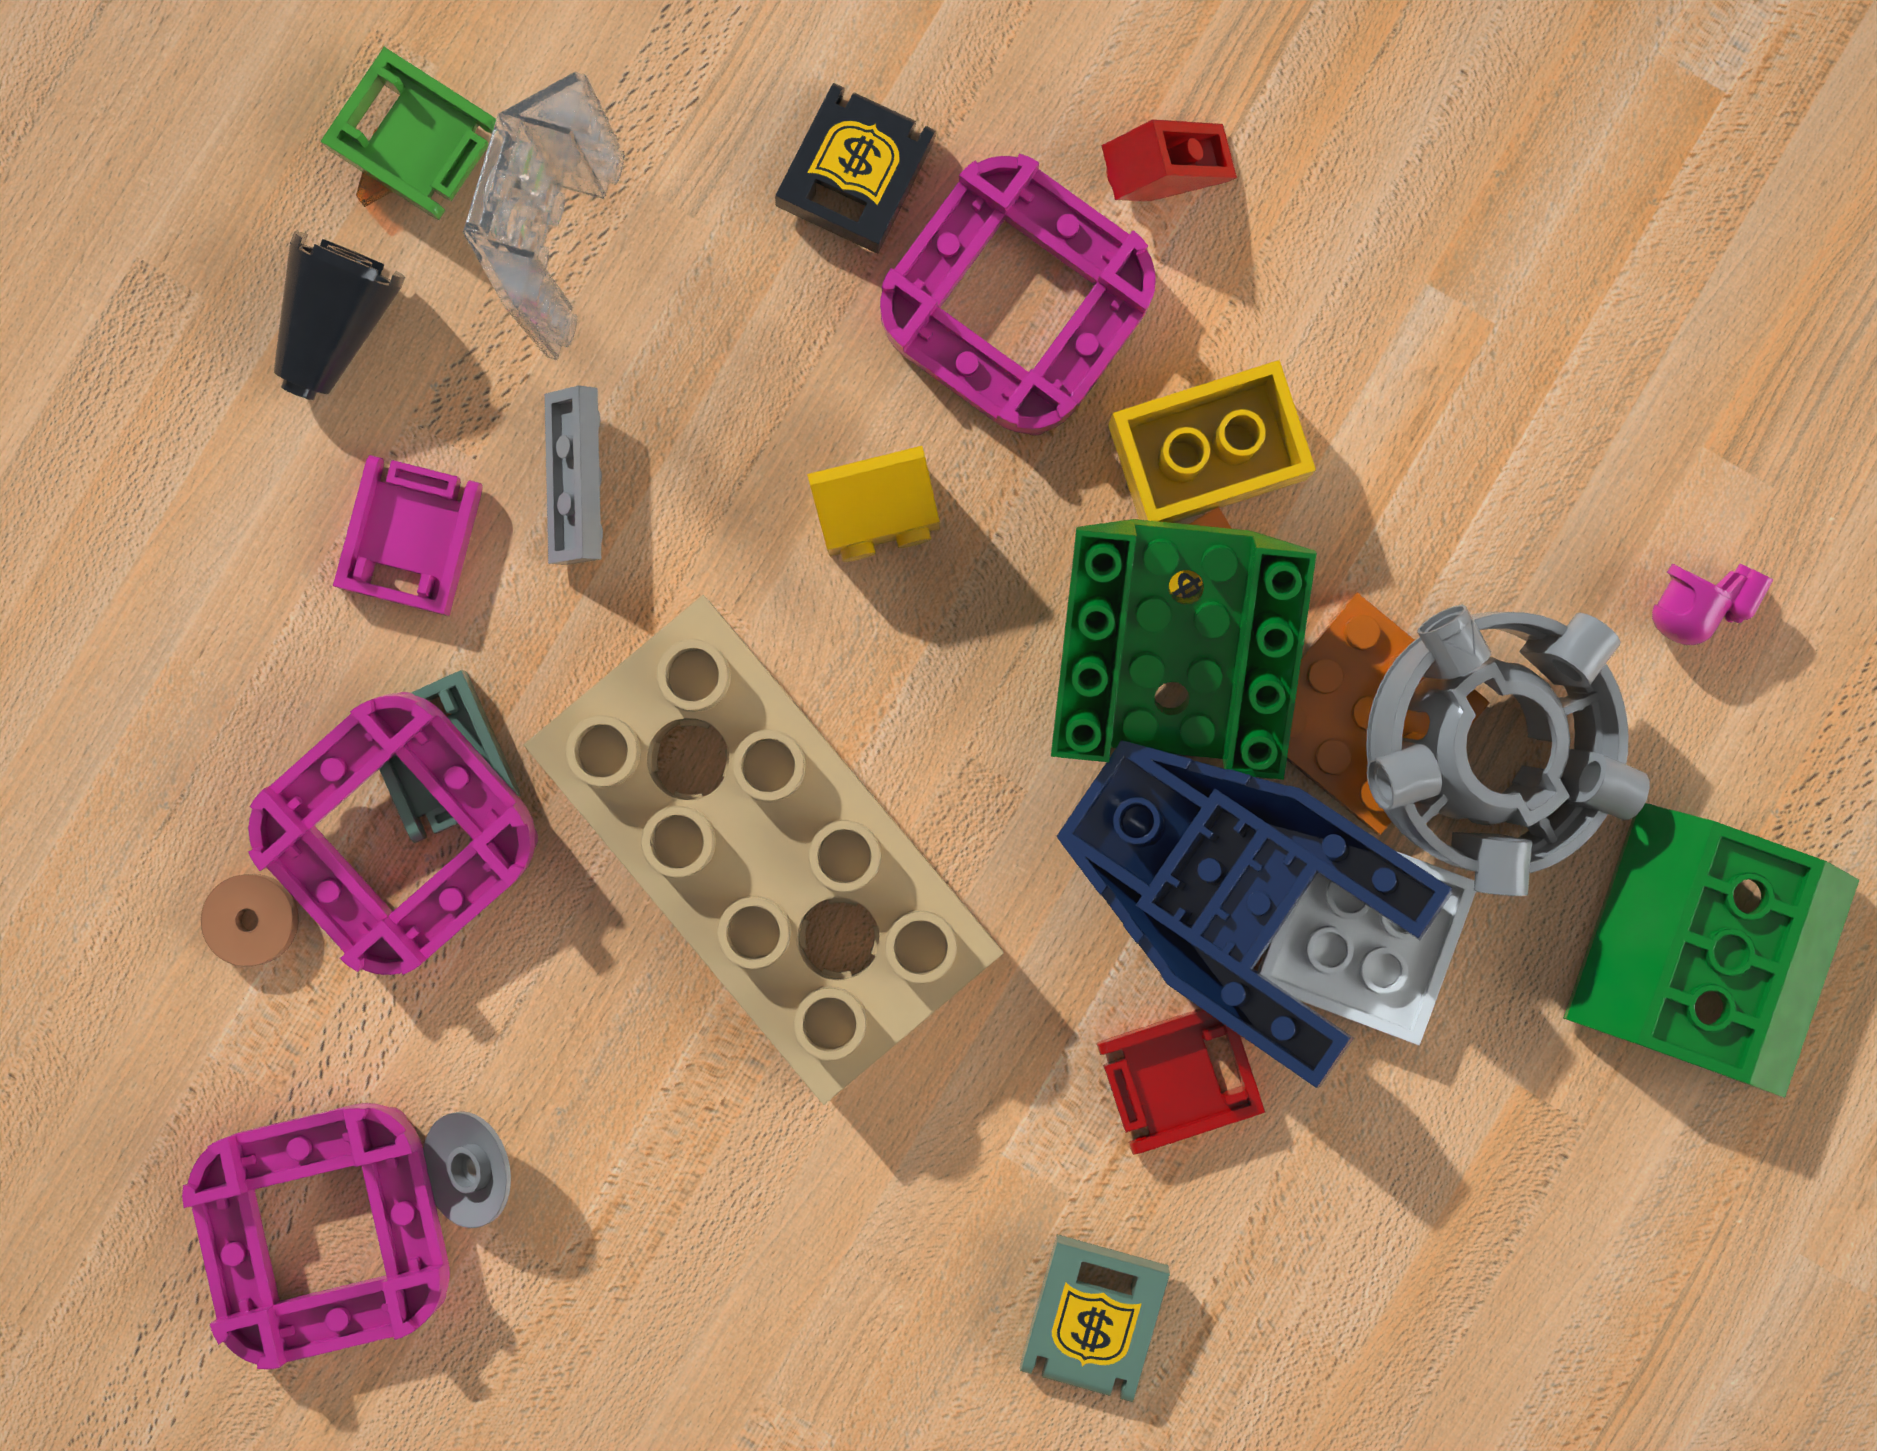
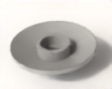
[423,1111,511,1228]

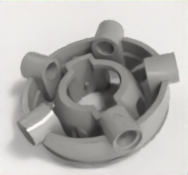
[1366,605,1650,896]

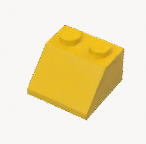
[807,446,940,562]

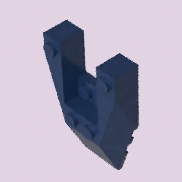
[1056,740,1453,1088]

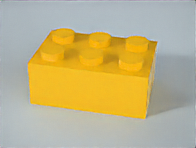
[1108,359,1316,523]

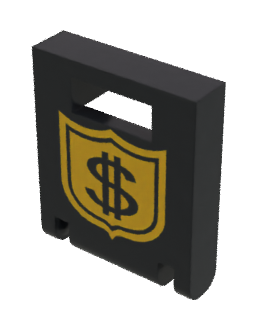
[775,83,937,254]

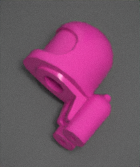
[1652,563,1773,646]

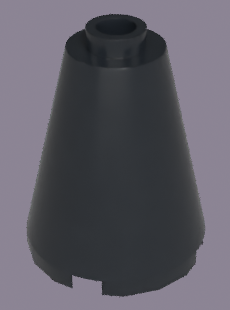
[274,231,405,400]

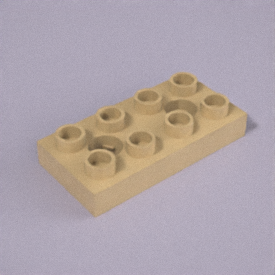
[524,595,1004,1105]

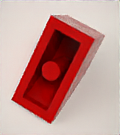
[1101,119,1237,201]

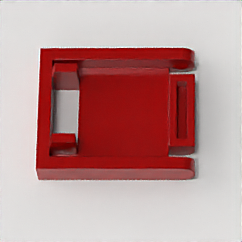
[1096,1008,1266,1155]

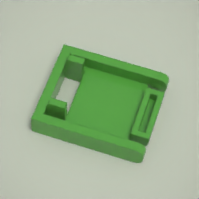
[321,47,502,220]

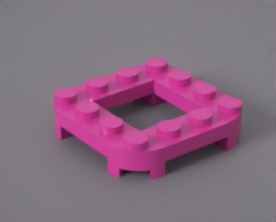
[880,153,1156,436]
[248,692,538,975]
[182,1103,450,1369]

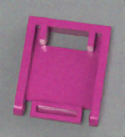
[333,455,483,616]

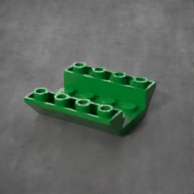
[1051,519,1317,780]
[1563,803,1859,1098]

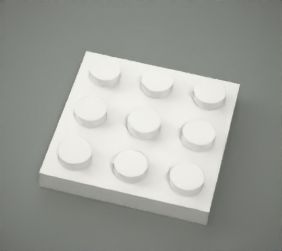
[1257,851,1476,1046]

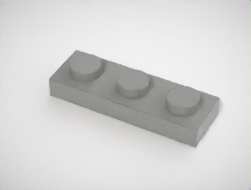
[544,385,603,565]

